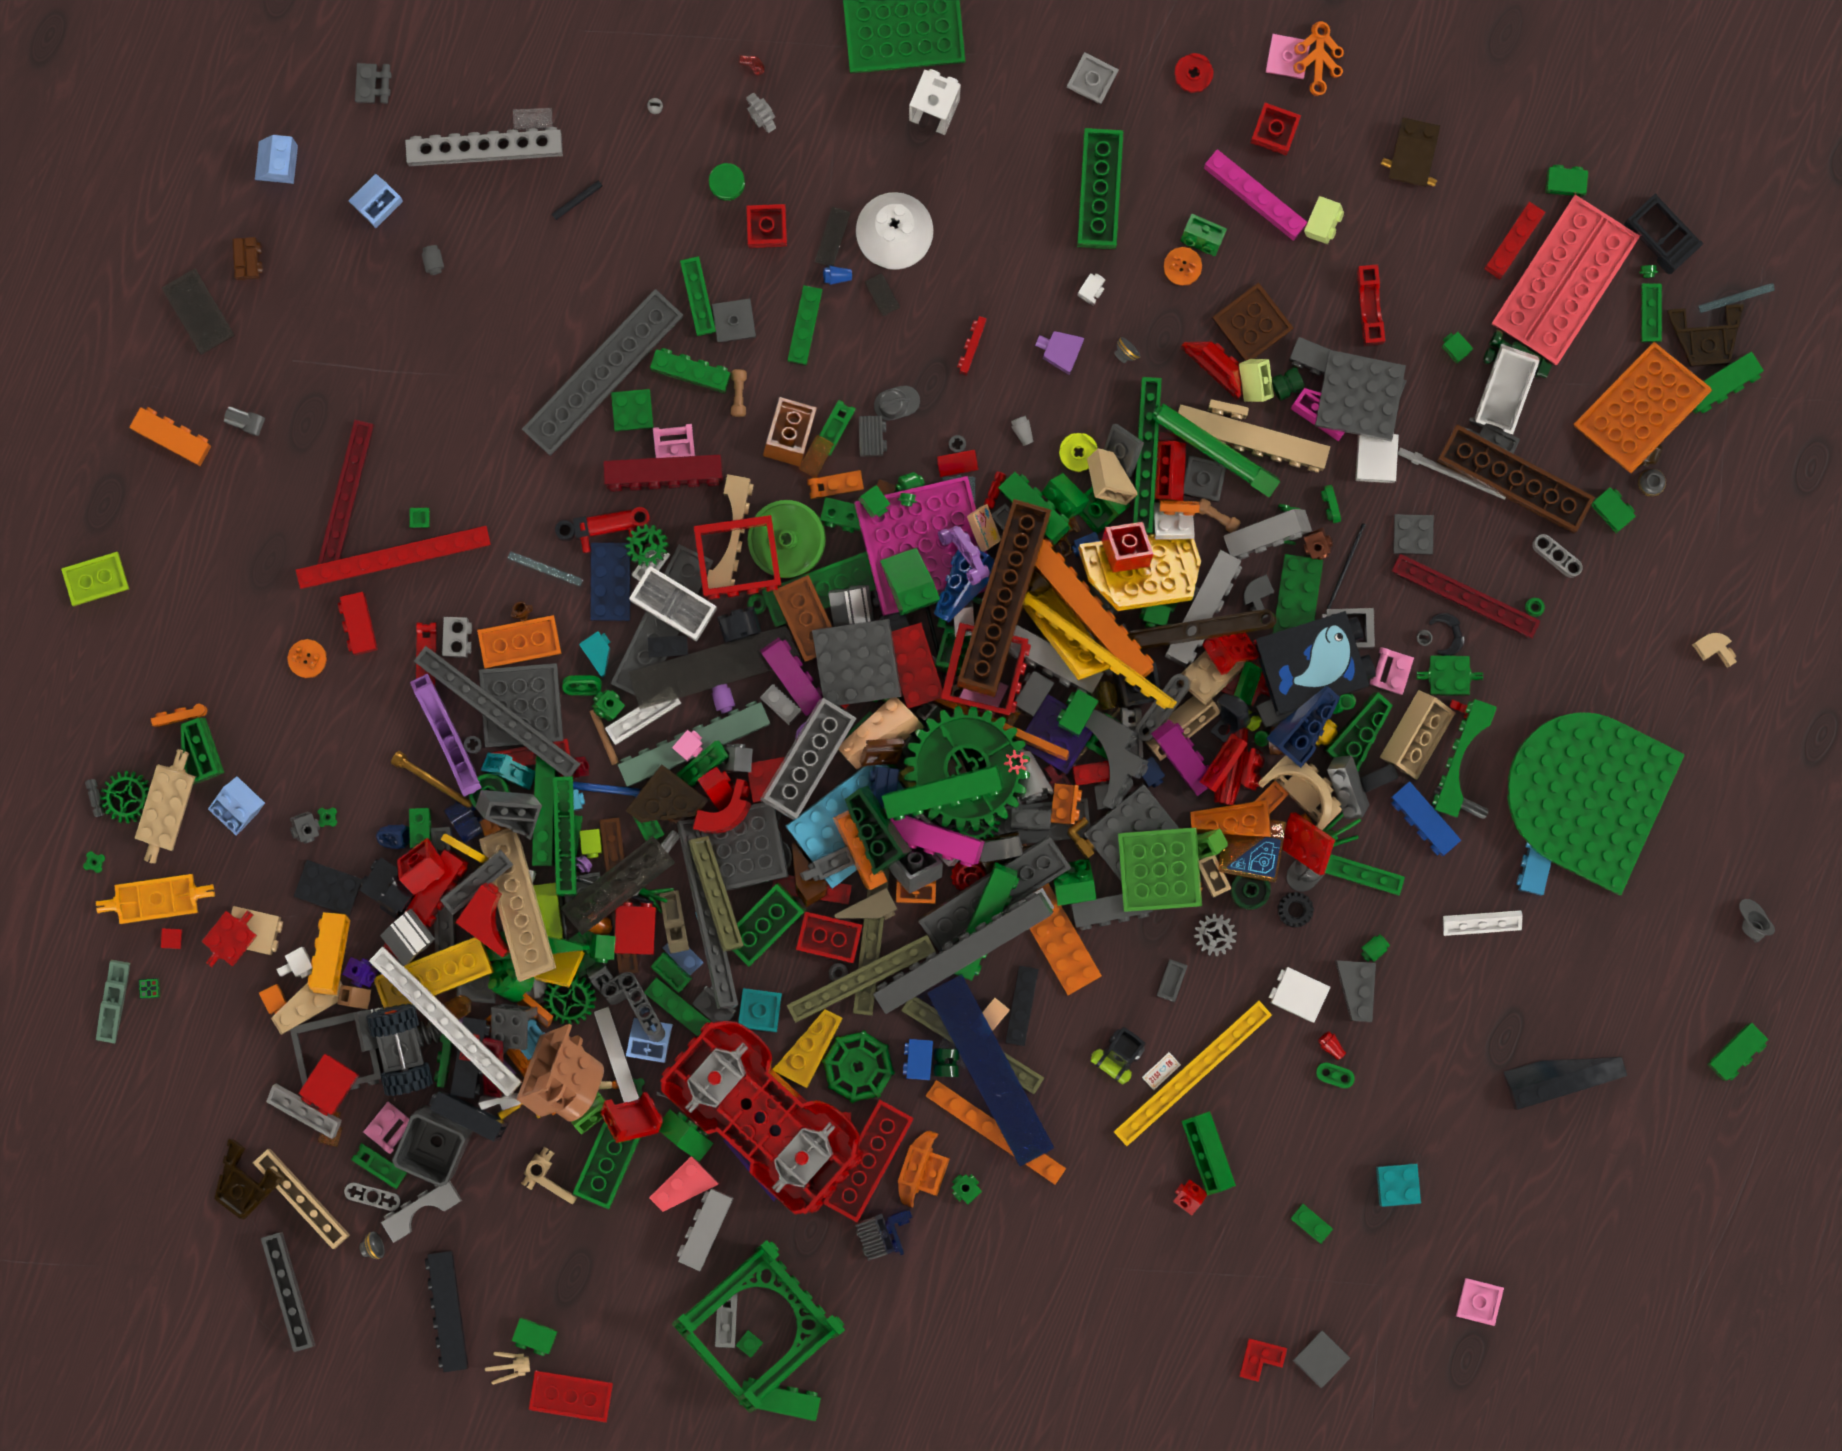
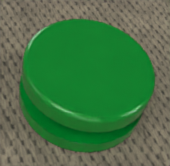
[709,163,745,201]

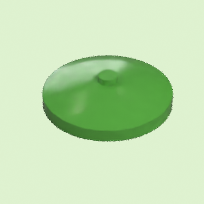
[748,500,826,578]

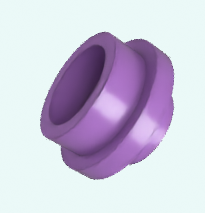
[576,855,592,873]

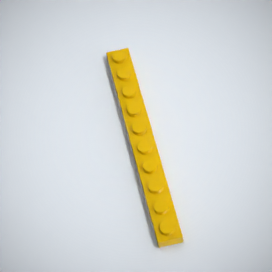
[1024,592,1177,709]
[1114,1001,1272,1146]

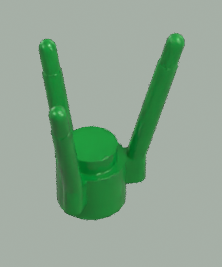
[1322,813,1361,848]

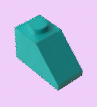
[579,631,611,678]

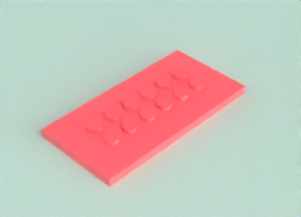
[1491,195,1640,366]

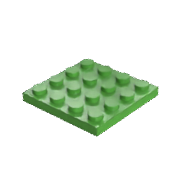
[1118,828,1202,912]

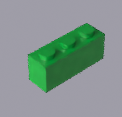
[1707,1023,1768,1081]

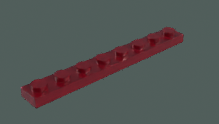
[317,420,374,565]
[1391,554,1541,639]

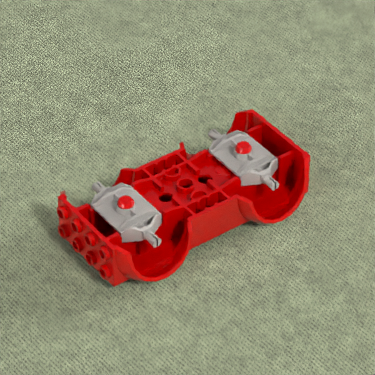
[660,1021,864,1215]

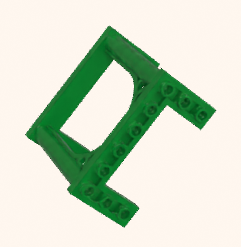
[672,1240,845,1413]

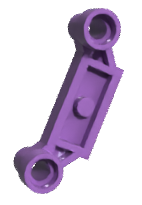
[938,526,990,585]

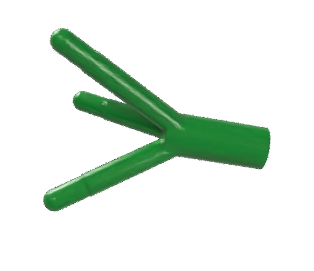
[638,888,674,913]

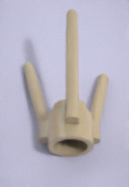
[485,1352,530,1385]

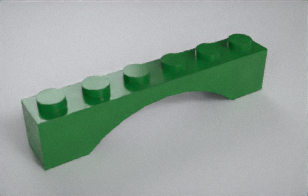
[1432,699,1497,817]

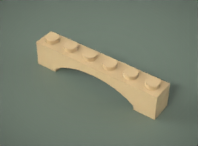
[707,474,754,589]

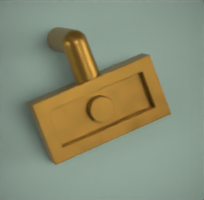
[1067,817,1095,859]

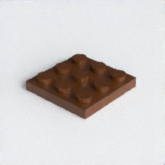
[1212,282,1294,361]

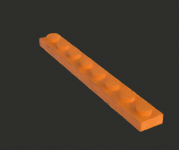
[926,1080,1066,1185]

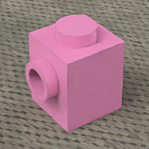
[672,730,703,762]

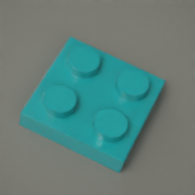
[738,988,782,1032]

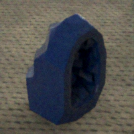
[376,824,410,849]

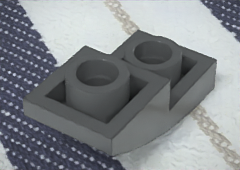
[980,835,1023,862]

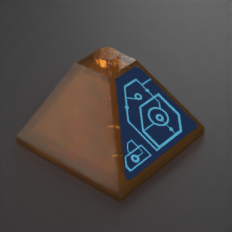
[1218,819,1286,883]

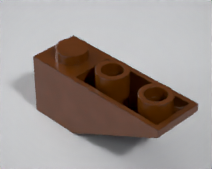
[791,843,828,908]

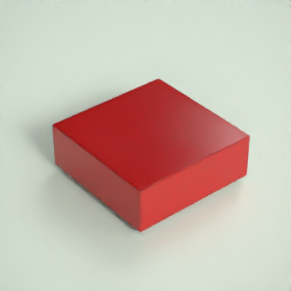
[161,928,182,949]

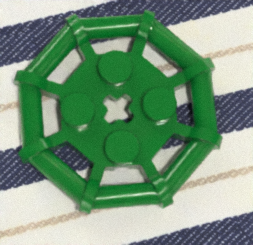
[822,1030,895,1104]

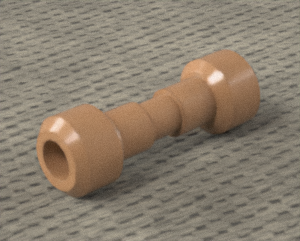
[730,369,747,417]
[1199,498,1241,533]

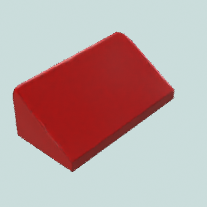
[937,450,978,477]

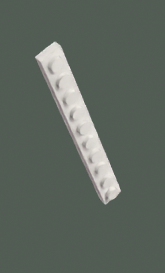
[369,947,522,1097]

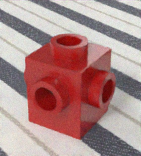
[1173,1179,1207,1215]

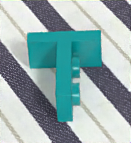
[481,753,535,790]

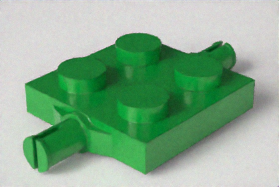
[1416,656,1483,696]

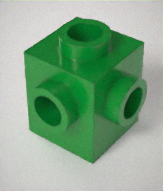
[591,690,625,721]
[952,1174,982,1204]

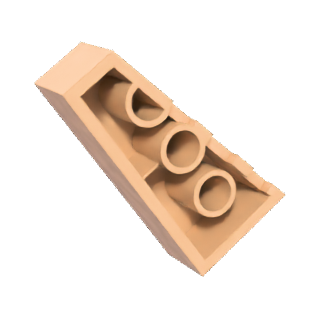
[838,697,925,769]

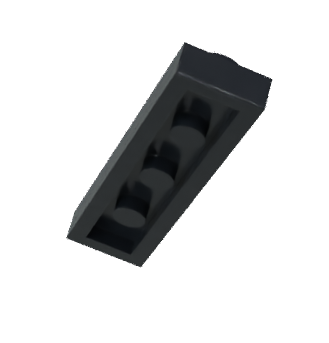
[1005,965,1039,1046]

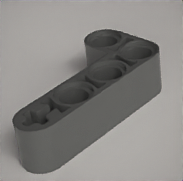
[601,972,665,1042]

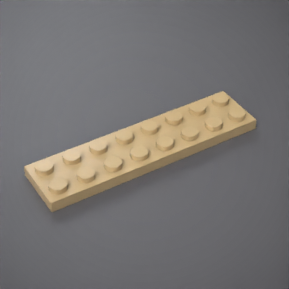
[479,828,556,982]

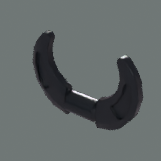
[1429,613,1464,656]

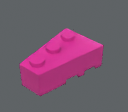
[1291,388,1345,442]

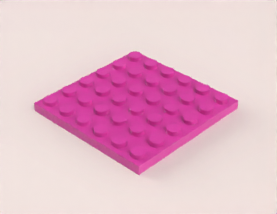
[854,476,988,616]

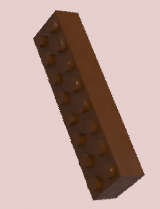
[1437,425,1595,534]

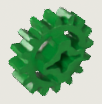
[626,524,669,567]

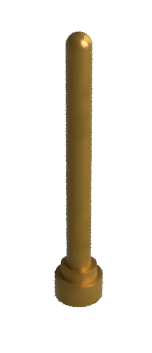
[391,751,472,808]

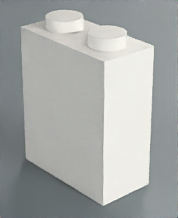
[1355,434,1398,483]
[1269,967,1330,1023]

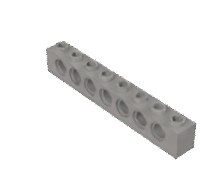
[405,127,563,166]

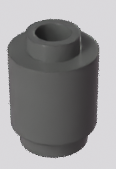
[421,245,445,275]

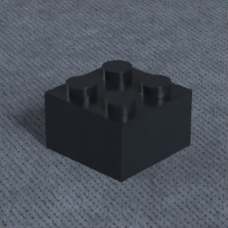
[1113,662,1161,708]

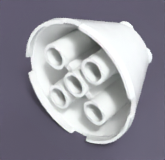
[856,192,933,270]

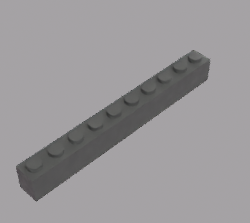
[873,892,1053,1014]

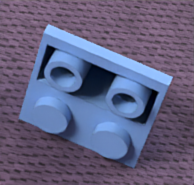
[348,174,403,228]
[208,777,265,835]
[626,1018,673,1063]

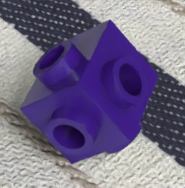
[342,957,378,988]

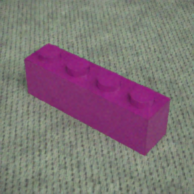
[760,637,823,716]
[1151,720,1209,796]

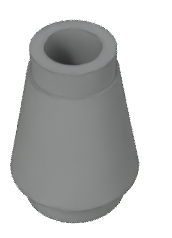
[1011,416,1034,446]

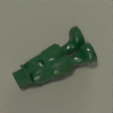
[1483,329,1552,379]

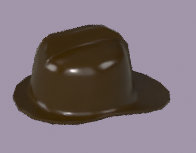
[1027,569,1053,595]

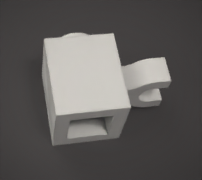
[276,947,313,979]

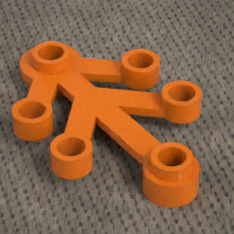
[1293,21,1344,96]

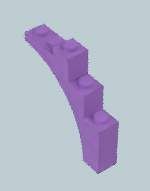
[410,674,481,796]

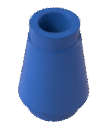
[823,266,852,285]

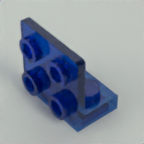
[885,1209,913,1255]

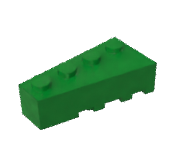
[1323,692,1393,772]

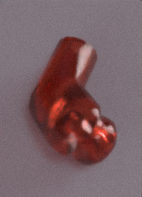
[739,55,765,76]

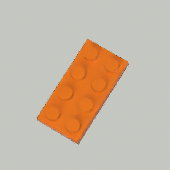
[477,615,562,669]

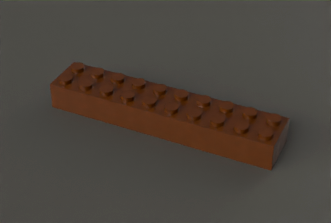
[957,499,1051,698]

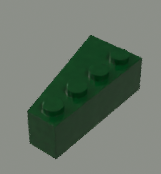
[845,786,912,875]

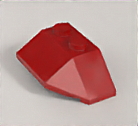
[1181,341,1241,400]

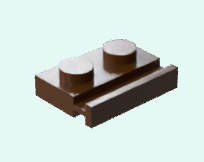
[859,738,905,766]

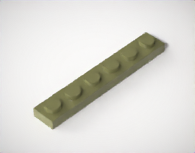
[688,836,744,952]

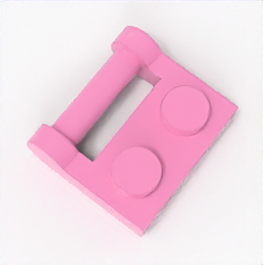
[653,424,695,458]
[1369,647,1414,695]
[363,1101,410,1154]

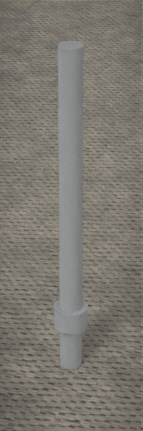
[1398,447,1506,500]

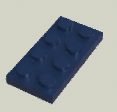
[591,543,630,621]

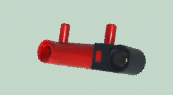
[555,507,650,553]

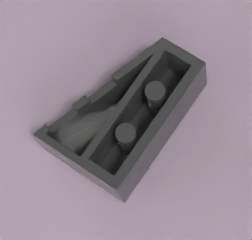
[476,790,542,840]
[1335,960,1376,1022]

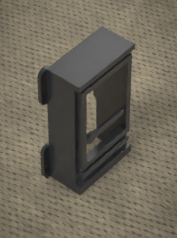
[1623,193,1704,274]

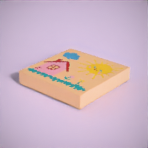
[967,504,1001,552]

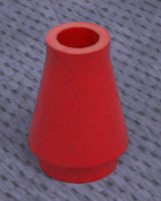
[1318,1031,1346,1060]

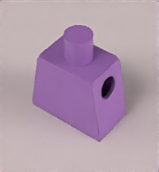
[1035,331,1084,375]

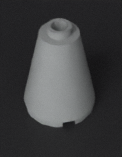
[1015,749,1054,805]

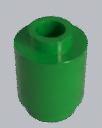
[1361,934,1390,963]

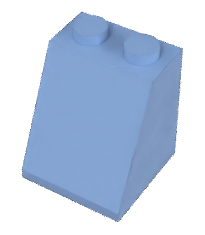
[255,135,298,184]

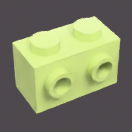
[1304,196,1344,244]
[1239,359,1274,402]

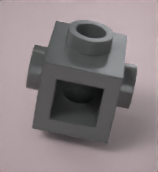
[290,811,320,843]

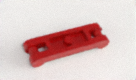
[416,622,437,688]

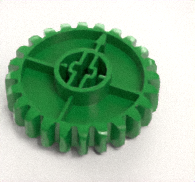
[904,706,1030,832]

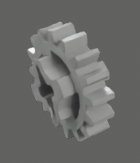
[746,93,776,133]
[1194,914,1237,956]

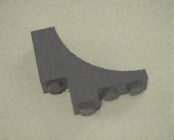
[1085,709,1149,809]

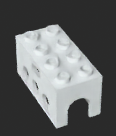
[909,69,961,135]
[1475,344,1539,434]

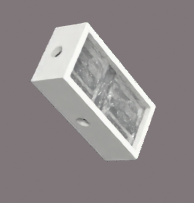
[629,566,717,642]

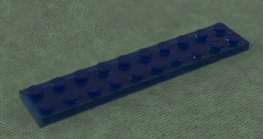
[927,974,1054,1166]

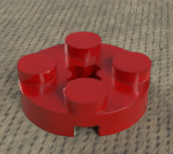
[1174,53,1213,93]

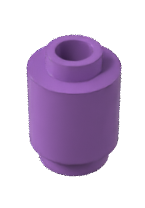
[711,684,735,714]

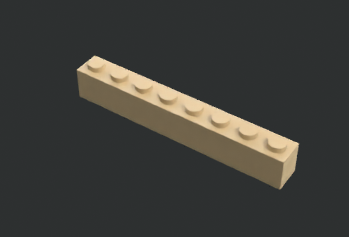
[1178,405,1330,473]

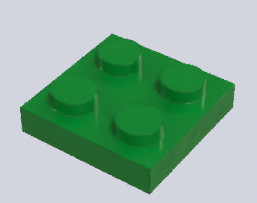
[611,389,654,432]

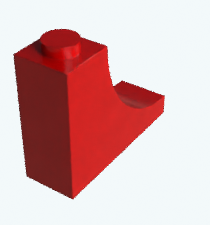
[455,883,510,958]

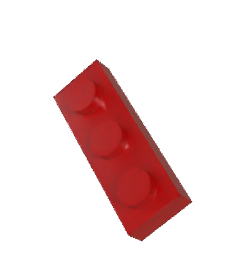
[957,316,987,376]
[1199,734,1248,792]

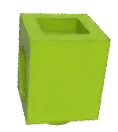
[580,829,603,858]

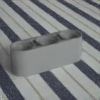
[1532,534,1583,578]

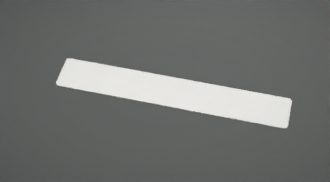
[594,1007,639,1103]

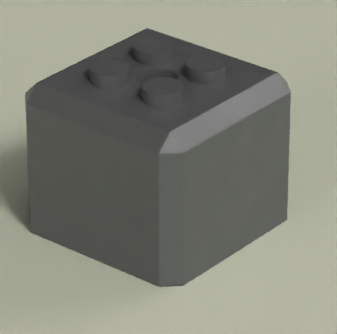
[392,1105,473,1187]

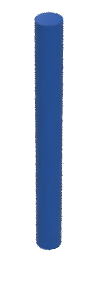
[573,782,641,796]

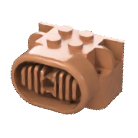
[516,1024,604,1121]

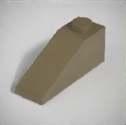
[834,888,897,920]

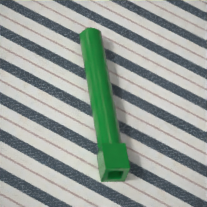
[1152,403,1280,497]

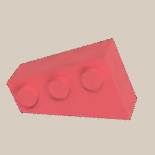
[649,1156,719,1212]

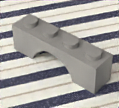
[381,1181,462,1243]

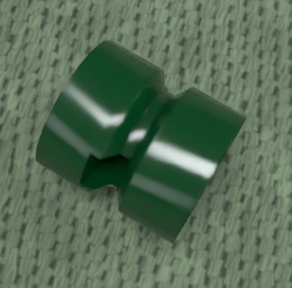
[1272,367,1305,401]
[933,1048,960,1077]

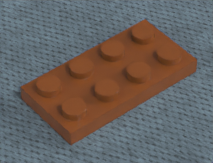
[773,575,832,662]

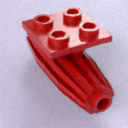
[1214,725,1265,806]

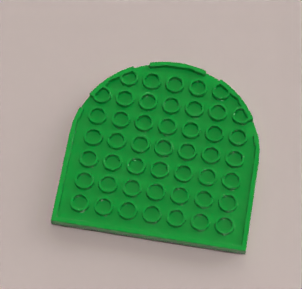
[1507,713,1685,895]

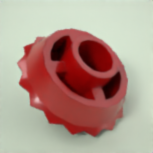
[951,862,986,891]

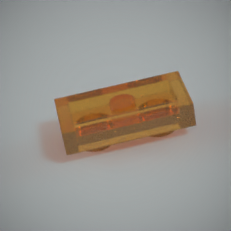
[799,435,834,478]

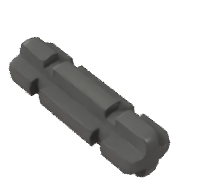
[85,779,105,817]

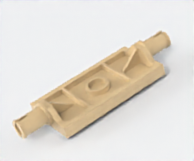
[135,749,195,863]

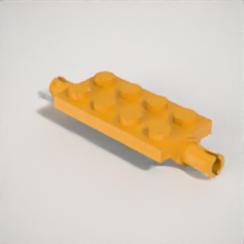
[96,874,215,924]

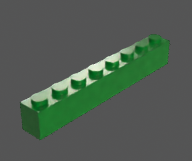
[1132,377,1162,535]

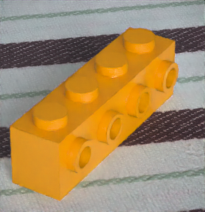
[308,912,351,995]

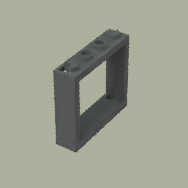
[290,1009,382,1090]

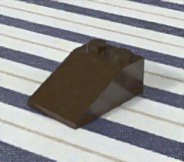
[1388,117,1440,187]

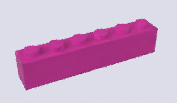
[1204,149,1307,241]
[883,808,985,867]

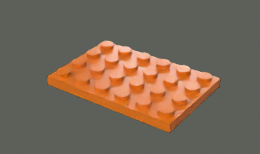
[1574,342,1712,473]

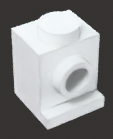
[1077,274,1105,306]

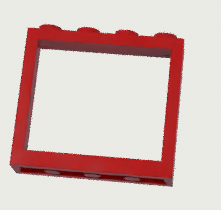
[694,515,782,600]
[941,623,1031,717]

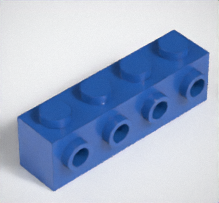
[1391,781,1461,856]

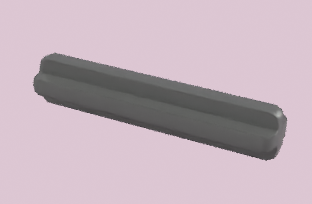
[1433,786,1489,819]

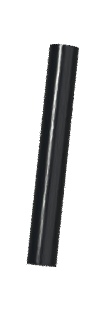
[552,180,603,220]

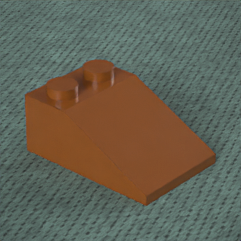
[763,397,817,467]

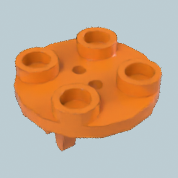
[1163,247,1202,286]
[287,639,327,678]

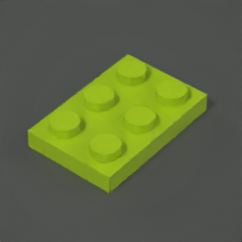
[61,552,129,607]

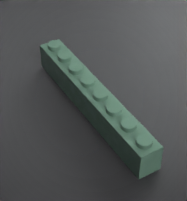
[618,701,771,787]

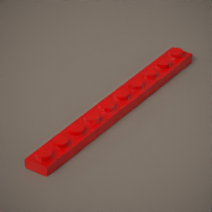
[296,526,491,589]

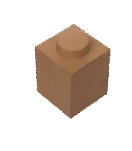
[337,985,371,1009]

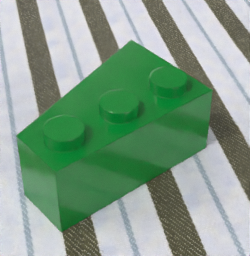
[181,718,224,785]

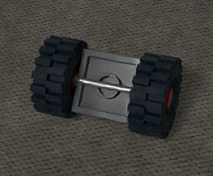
[366,1004,433,1096]

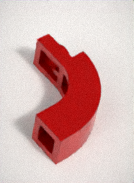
[693,779,751,834]

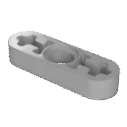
[344,1183,401,1211]

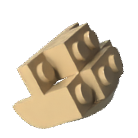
[1257,756,1342,830]

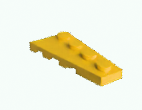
[773,1009,843,1088]

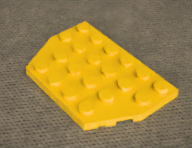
[1078,534,1201,611]

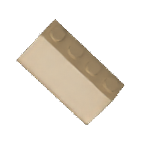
[1380,690,1455,780]

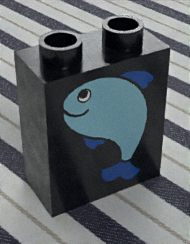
[1253,611,1376,716]

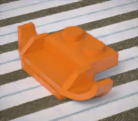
[898,1131,950,1208]

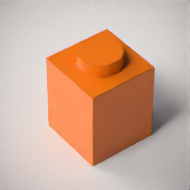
[259,984,287,1014]

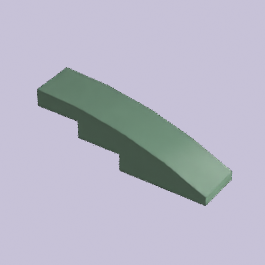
[96,959,131,1044]

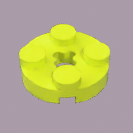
[1059,433,1098,473]

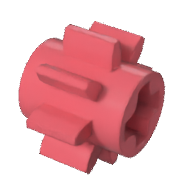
[1004,750,1028,775]

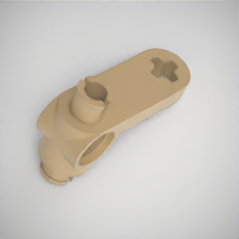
[521,1147,577,1204]

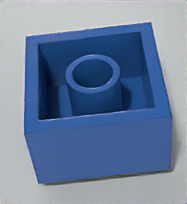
[903,1039,933,1080]

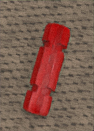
[984,471,1006,509]

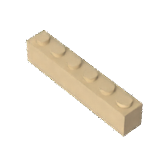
[253,1149,350,1249]

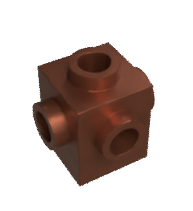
[1304,528,1333,560]

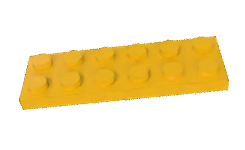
[1023,589,1110,680]
[374,937,494,1009]

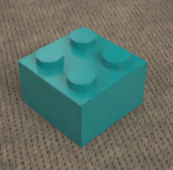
[1376,1164,1421,1207]

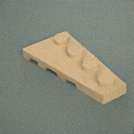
[271,980,343,1035]

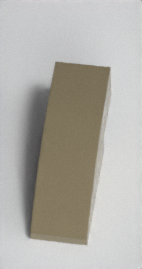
[660,890,690,954]

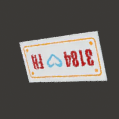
[1142,1052,1181,1090]

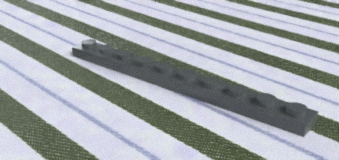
[414,646,581,777]
[676,819,738,1009]

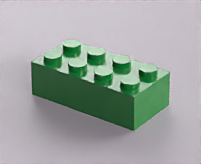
[732,883,806,967]
[573,1121,641,1209]

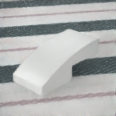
[479,1093,521,1110]

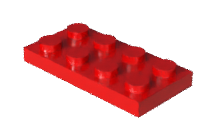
[892,622,943,709]
[529,1370,613,1423]

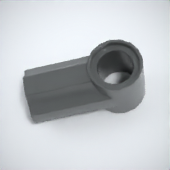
[223,406,265,436]

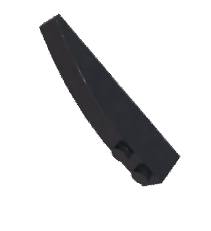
[1503,1057,1627,1110]

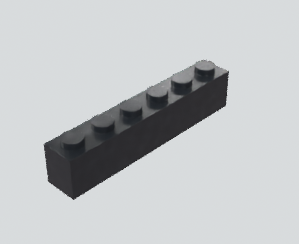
[425,1251,469,1373]

